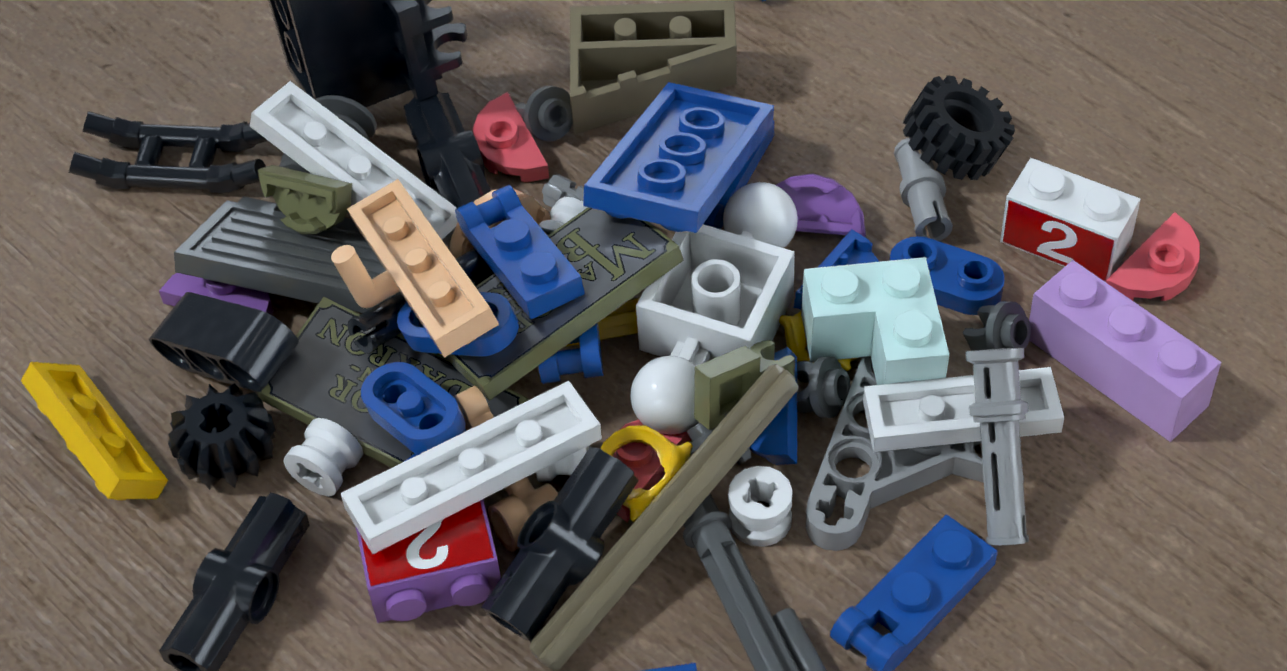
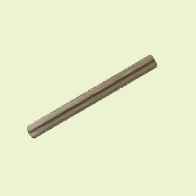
[529,364,798,671]

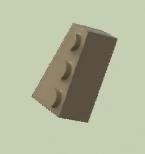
[570,1,737,135]

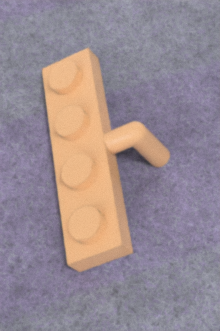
[331,179,499,358]

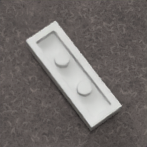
[863,367,1064,452]

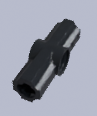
[404,91,491,208]
[481,447,639,641]
[159,492,310,671]

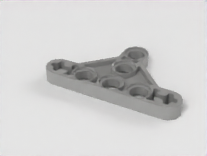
[805,356,1021,551]

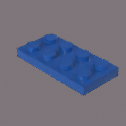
[583,82,774,233]

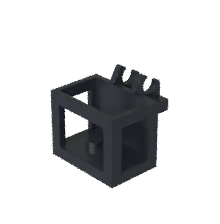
[268,0,468,107]

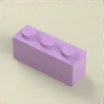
[1029,260,1221,442]

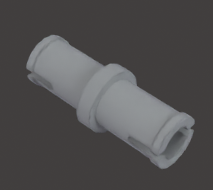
[894,137,953,241]

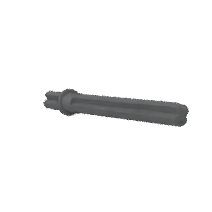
[683,493,800,671]

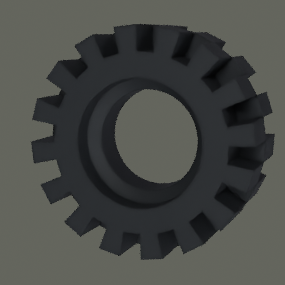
[903,75,1015,180]

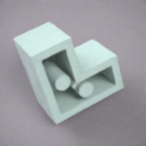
[801,257,949,385]

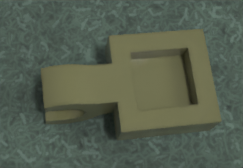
[694,340,795,430]

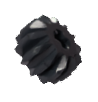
[168,382,276,490]

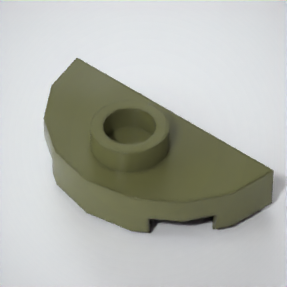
[258,165,352,234]

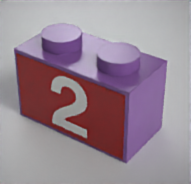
[356,499,501,623]

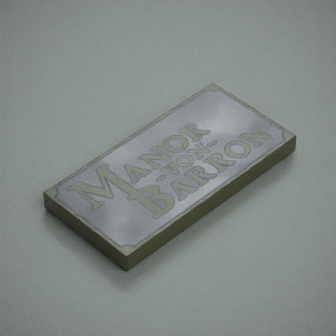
[441,207,684,401]
[258,297,530,468]

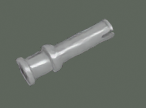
[965,347,1029,545]

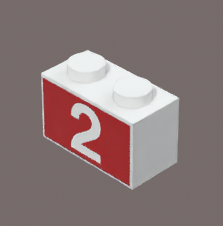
[1000,158,1140,282]

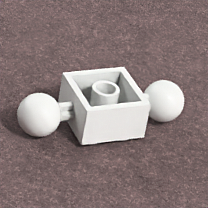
[630,182,798,435]

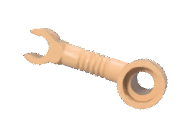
[454,386,558,552]

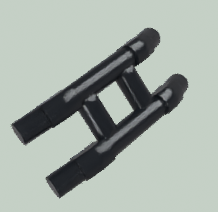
[69,111,268,193]

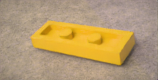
[21,362,168,501]

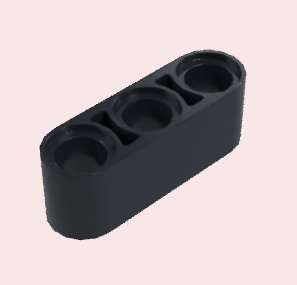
[149,292,299,392]

